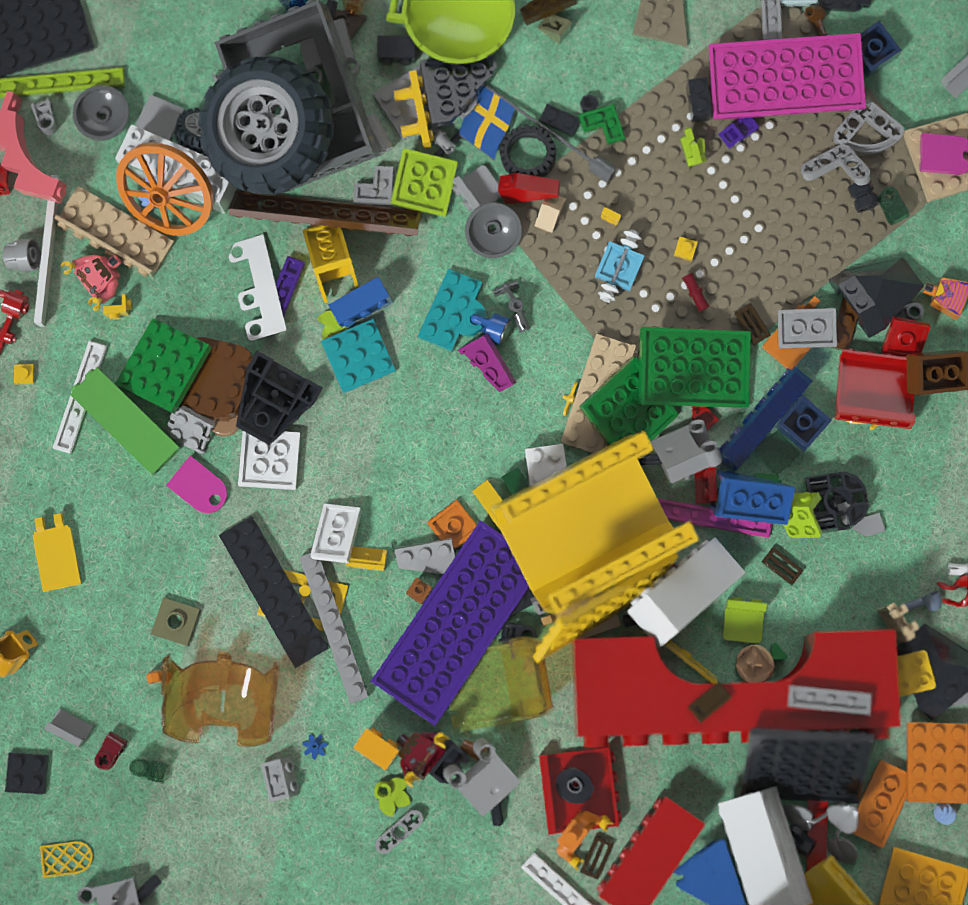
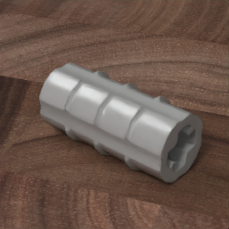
[368,114,394,155]

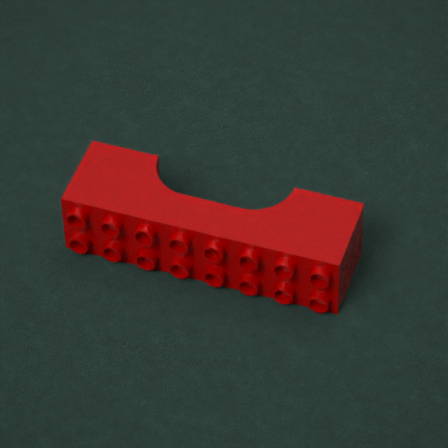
[571,630,901,748]

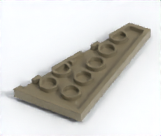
[633,0,687,47]

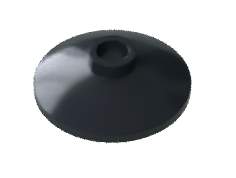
[556,768,594,804]

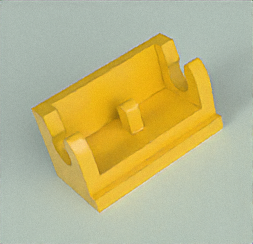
[345,546,387,571]

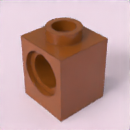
[406,577,433,605]

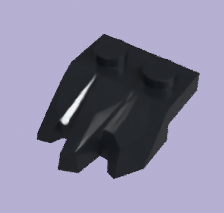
[429,730,470,784]

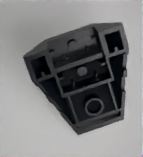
[828,257,924,338]
[236,350,323,445]
[896,623,968,721]

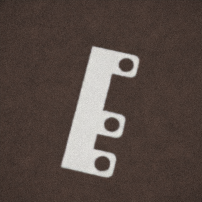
[229,234,286,341]

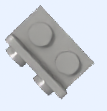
[261,757,299,802]

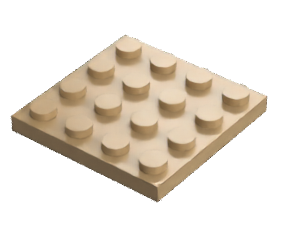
[903,113,968,203]

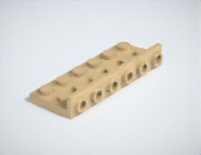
[54,186,175,277]
[561,334,639,453]

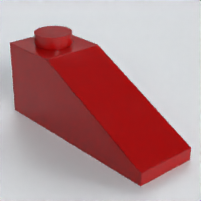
[498,173,561,204]

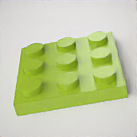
[390,148,458,217]

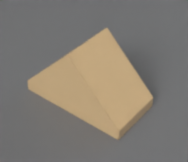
[535,196,566,233]

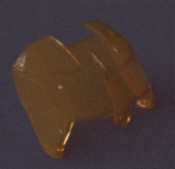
[161,652,280,747]

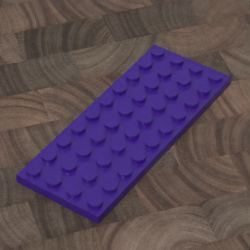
[370,520,529,726]

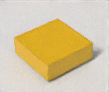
[601,207,621,226]

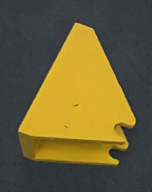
[302,225,359,304]

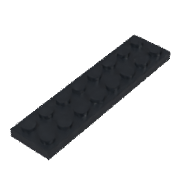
[219,516,329,669]

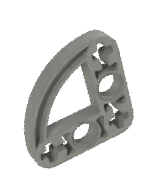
[833,99,904,155]

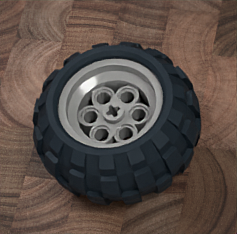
[198,56,334,194]

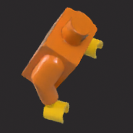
[556,811,613,870]

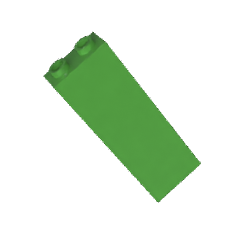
[70,368,181,476]

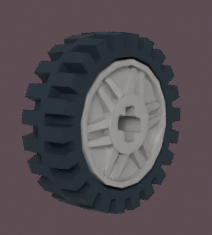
[174,107,207,156]

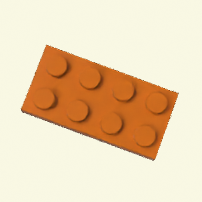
[852,759,907,848]

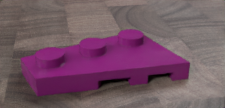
[457,333,517,392]

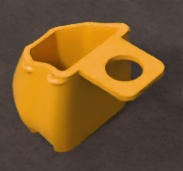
[0,630,38,678]

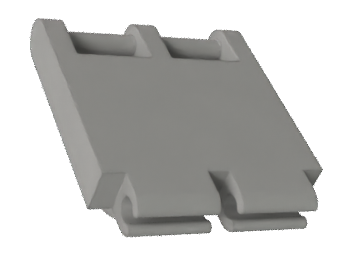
[165,405,215,454]

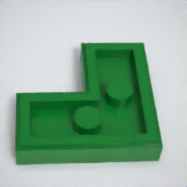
[578,104,626,146]

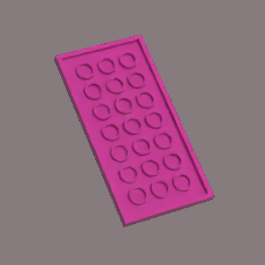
[708,33,866,120]

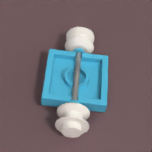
[595,229,644,303]

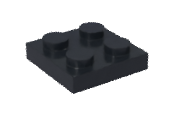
[5,753,49,795]

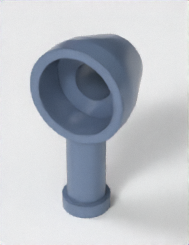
[904,591,941,612]

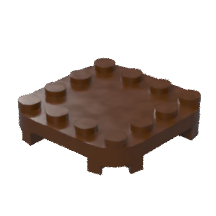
[179,337,253,422]

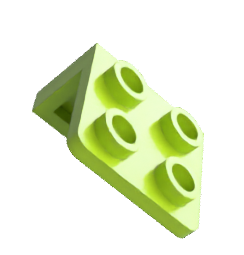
[784,492,822,538]
[723,597,767,644]

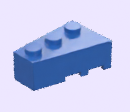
[328,277,394,328]

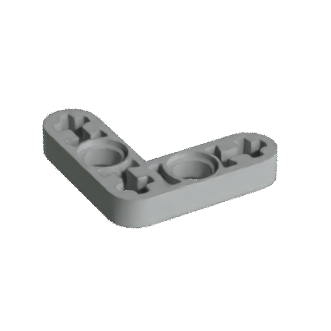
[801,144,871,185]

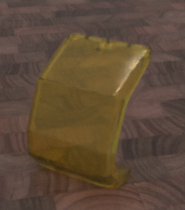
[449,637,553,732]

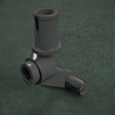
[492,280,531,333]

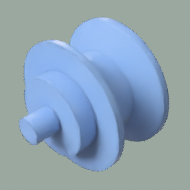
[934,803,956,825]

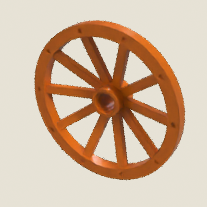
[116,142,214,235]

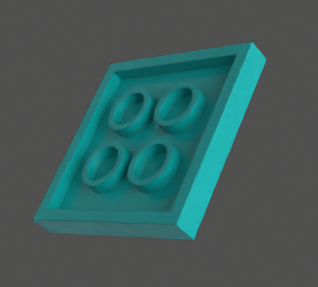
[321,319,396,394]

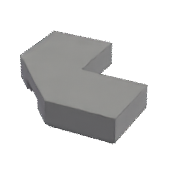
[837,500,885,537]

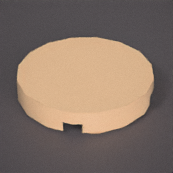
[736,645,774,683]

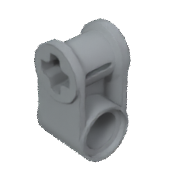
[31,97,58,135]

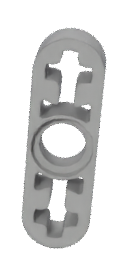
[375,810,423,854]

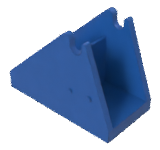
[710,470,795,525]
[673,838,745,905]

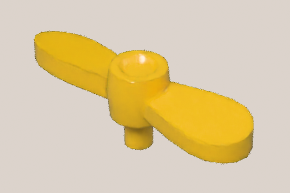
[562,382,578,416]

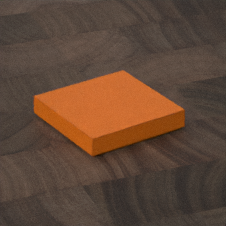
[427,500,477,550]

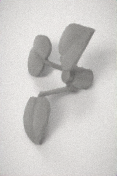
[783,801,858,864]

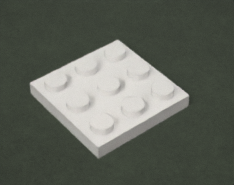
[238,431,301,490]

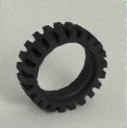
[500,124,556,177]

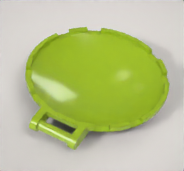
[386,0,515,64]

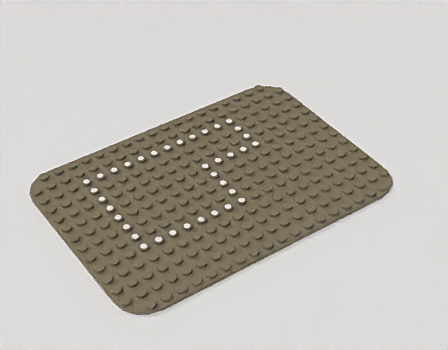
[509,6,927,360]

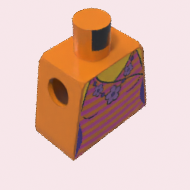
[923,278,968,320]

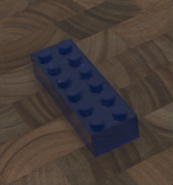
[719,366,813,472]

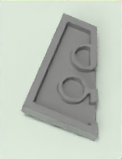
[395,538,455,574]

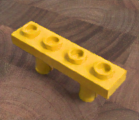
[393,70,434,149]

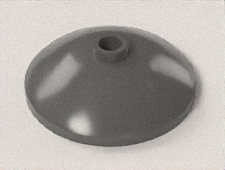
[73,85,129,141]
[465,202,522,258]

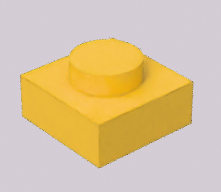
[674,236,697,261]
[14,364,34,384]

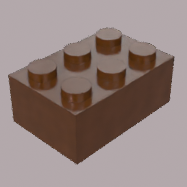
[907,350,968,395]

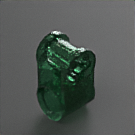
[878,187,910,225]
[129,758,169,784]

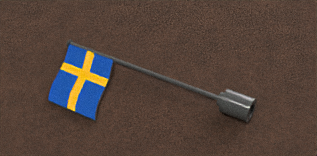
[459,84,618,184]

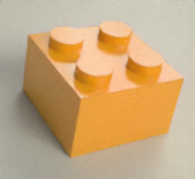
[353,727,400,771]

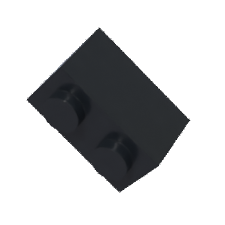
[377,35,415,66]
[686,77,712,123]

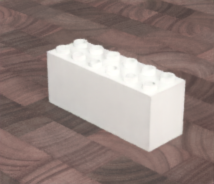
[115,125,237,214]
[627,538,746,648]
[719,787,813,905]

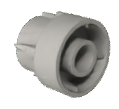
[3,239,41,272]

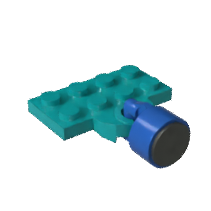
[417,269,512,352]

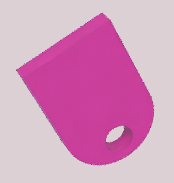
[920,133,968,175]
[166,456,227,514]

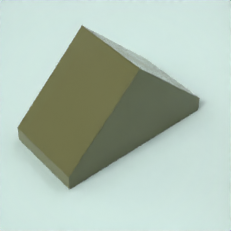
[537,15,572,45]

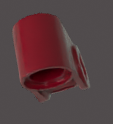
[94,731,128,770]

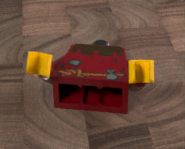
[396,732,449,787]

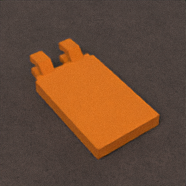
[762,296,820,372]

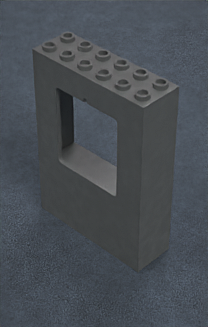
[214,0,381,195]

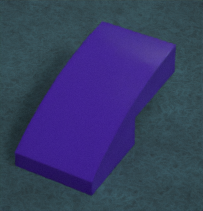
[718,117,759,149]

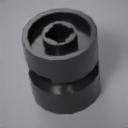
[847,181,880,213]

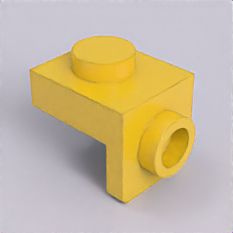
[103,294,132,320]

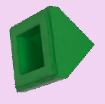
[770,643,788,660]

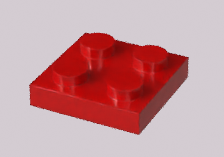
[881,316,931,357]

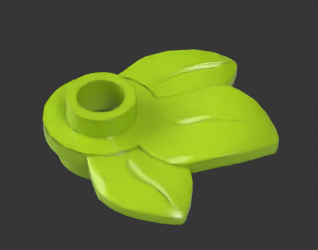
[317,311,352,340]
[374,778,410,817]

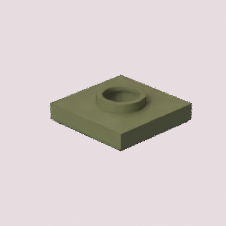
[151,597,201,646]

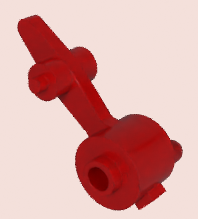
[0,289,30,355]

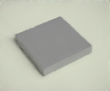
[135,94,184,141]

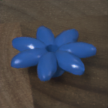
[302,734,328,760]

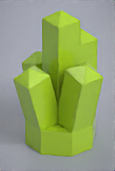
[680,127,707,167]

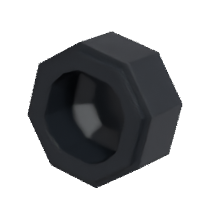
[580,94,599,113]

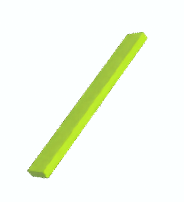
[0,67,126,98]

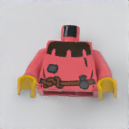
[61,254,122,311]

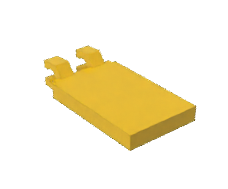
[32,513,82,592]

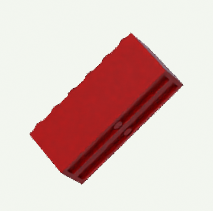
[596,796,706,905]

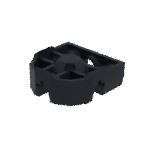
[805,472,869,534]

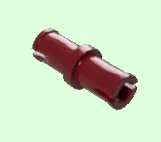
[682,273,710,312]

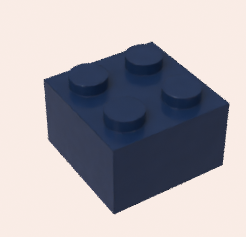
[861,21,902,78]
[775,395,832,452]

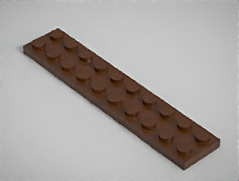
[229,190,422,236]

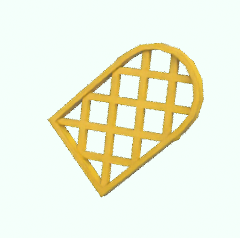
[40,841,93,878]

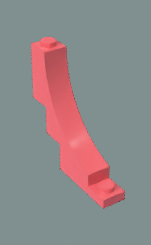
[0,91,67,203]

